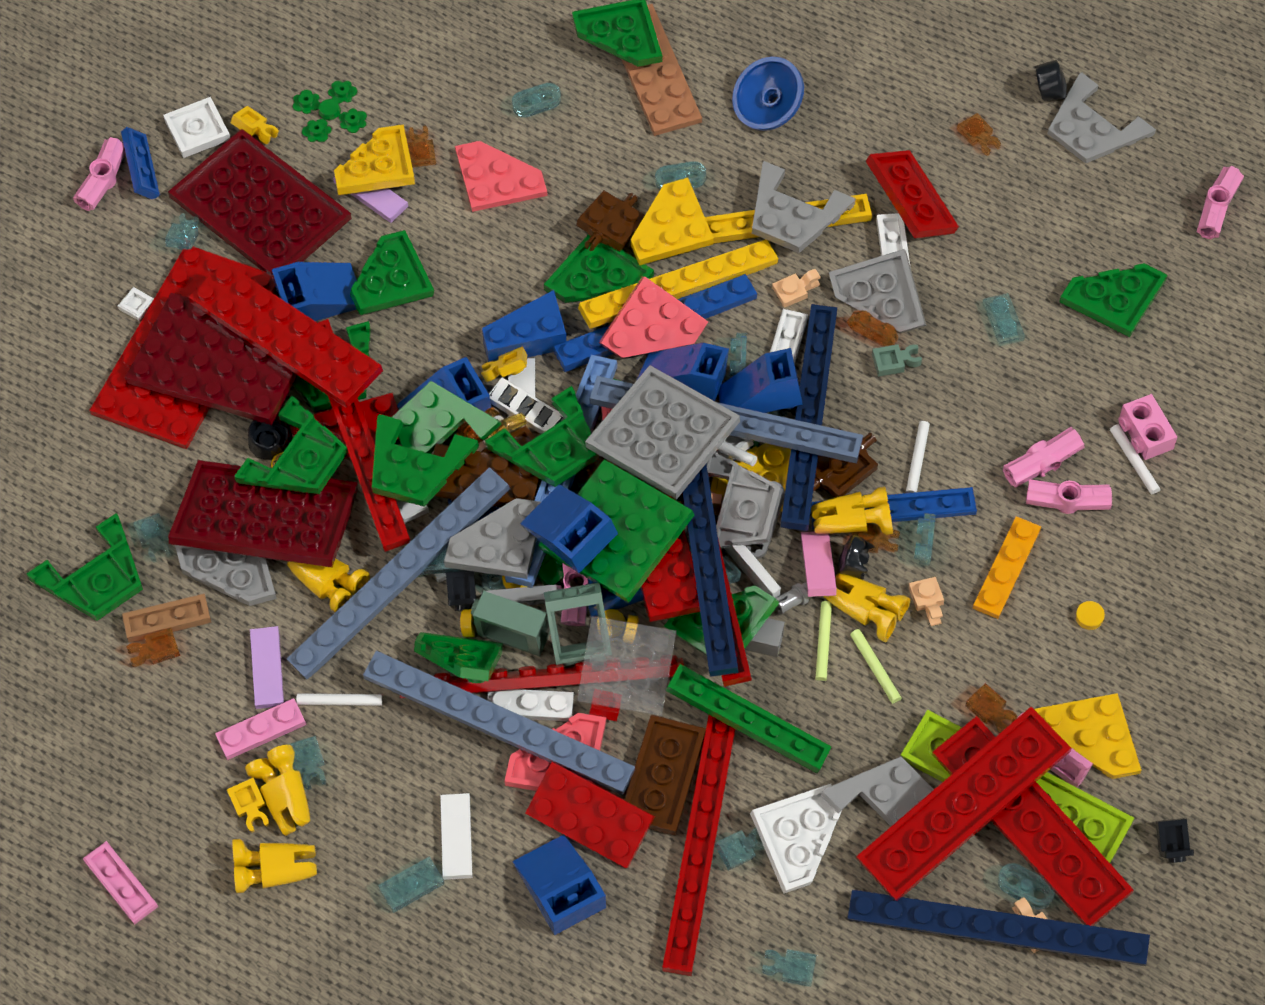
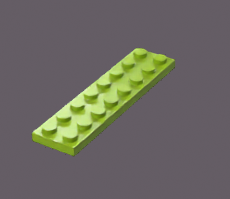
[900,710,1134,863]

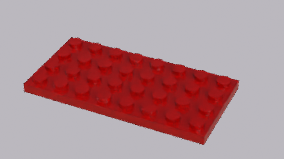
[89,244,276,449]

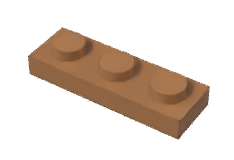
[122,593,212,643]

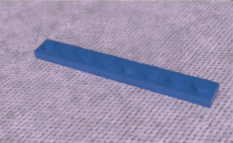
[554,274,757,372]

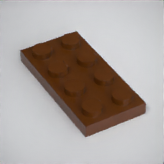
[433,444,540,508]
[625,715,706,836]

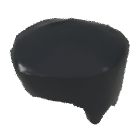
[1034,60,1067,101]
[248,420,293,460]
[838,534,874,580]

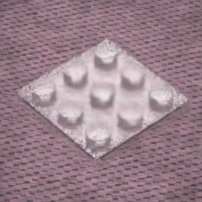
[577,616,676,716]

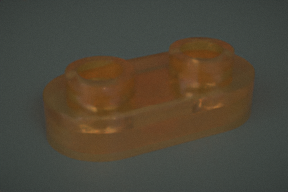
[847,310,898,347]

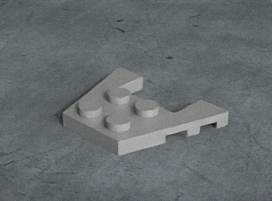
[1047,72,1156,164]
[752,161,856,253]
[685,452,783,552]
[820,757,934,826]

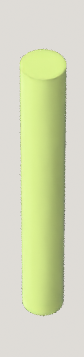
[815,601,832,681]
[850,629,902,704]

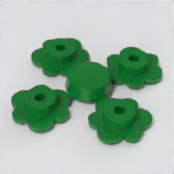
[293,81,367,142]

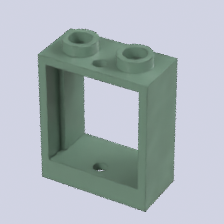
[544,583,612,666]
[471,591,550,657]

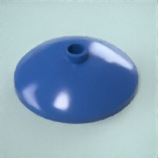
[732,57,804,131]

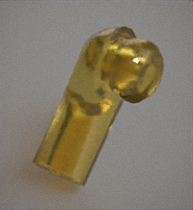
[490,412,527,437]

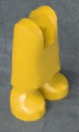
[811,486,893,535]
[287,559,370,612]
[823,573,910,642]
[245,745,310,836]
[232,839,317,894]

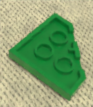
[572,0,663,67]
[350,230,434,315]
[544,234,654,303]
[1059,263,1168,337]
[664,585,779,656]
[414,632,503,683]

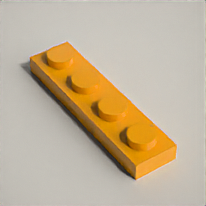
[972,516,1041,619]

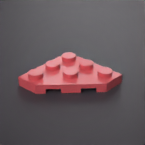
[455,141,548,212]
[599,276,708,358]
[504,713,606,791]

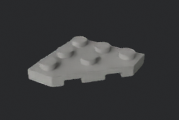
[829,249,927,333]
[444,498,541,579]
[175,545,277,606]

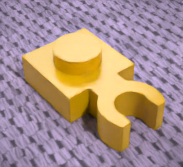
[230,106,279,145]
[481,346,527,382]
[227,778,269,833]

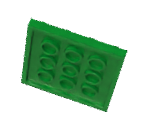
[538,459,694,603]

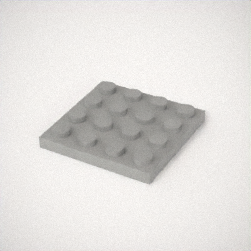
[585,365,740,500]

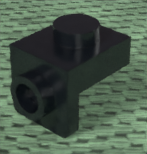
[446,571,476,611]
[1155,818,1194,863]

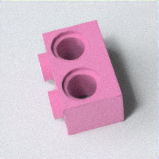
[1118,394,1177,460]

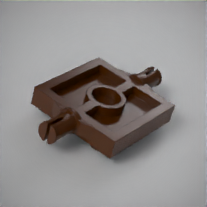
[576,190,645,252]
[813,429,878,498]

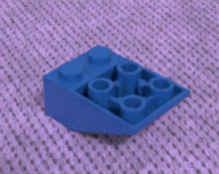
[272,262,357,321]
[637,343,729,401]
[718,348,803,413]
[397,357,492,430]
[520,484,618,573]
[512,835,606,935]

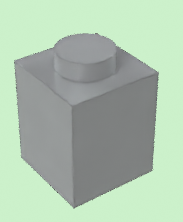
[745,618,785,657]

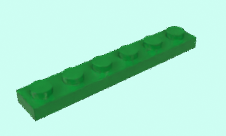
[665,664,832,774]

